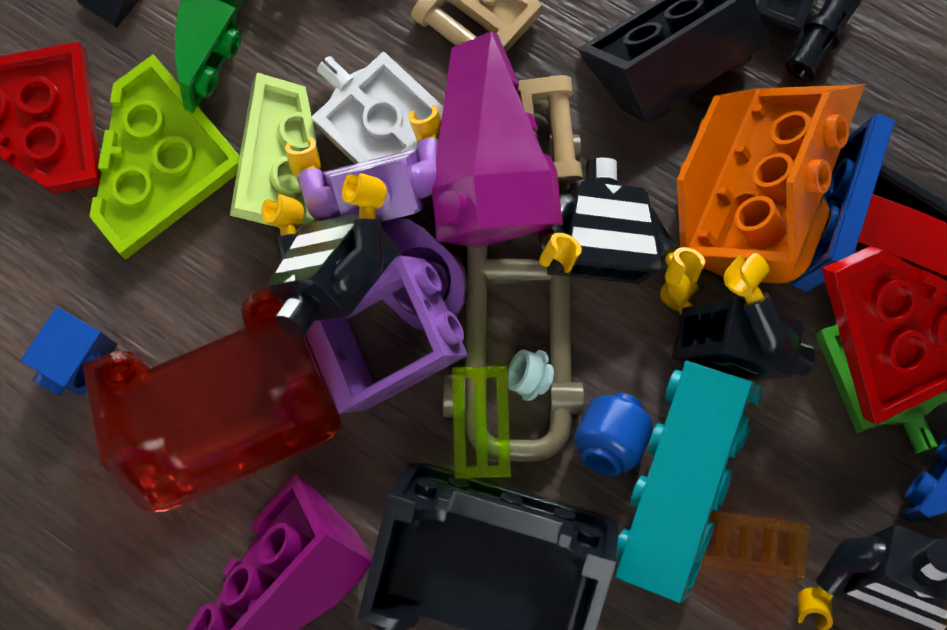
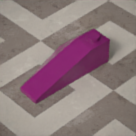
[432,32,563,248]

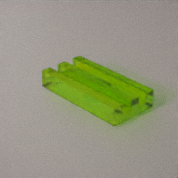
[452,366,511,479]

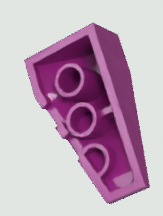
[186,473,372,630]

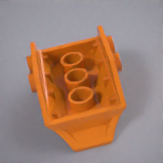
[677,84,866,284]

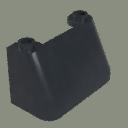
[357,463,619,630]

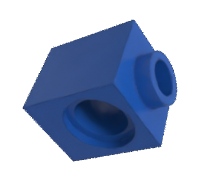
[20,307,117,397]

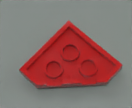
[0,41,101,194]
[821,246,947,425]

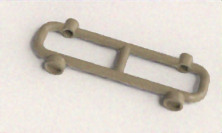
[443,99,584,462]

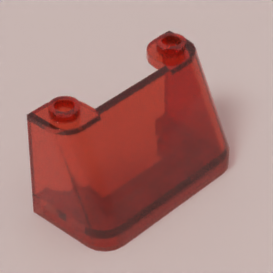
[82,286,341,512]

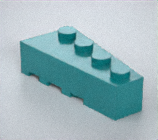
[615,361,765,603]

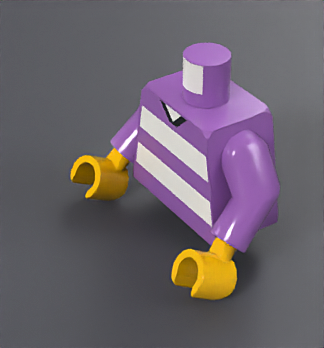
[285,105,441,222]

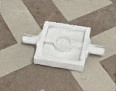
[311,51,443,164]

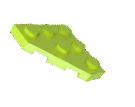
[89,54,240,260]

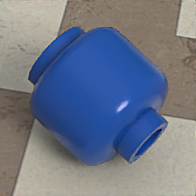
[574,392,653,477]

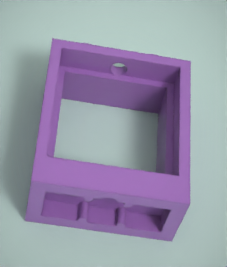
[306,255,468,414]

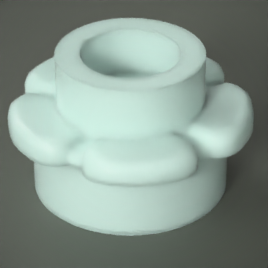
[507,350,554,401]

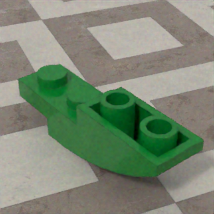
[175,0,244,113]

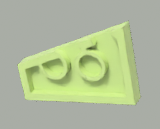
[230,73,318,232]

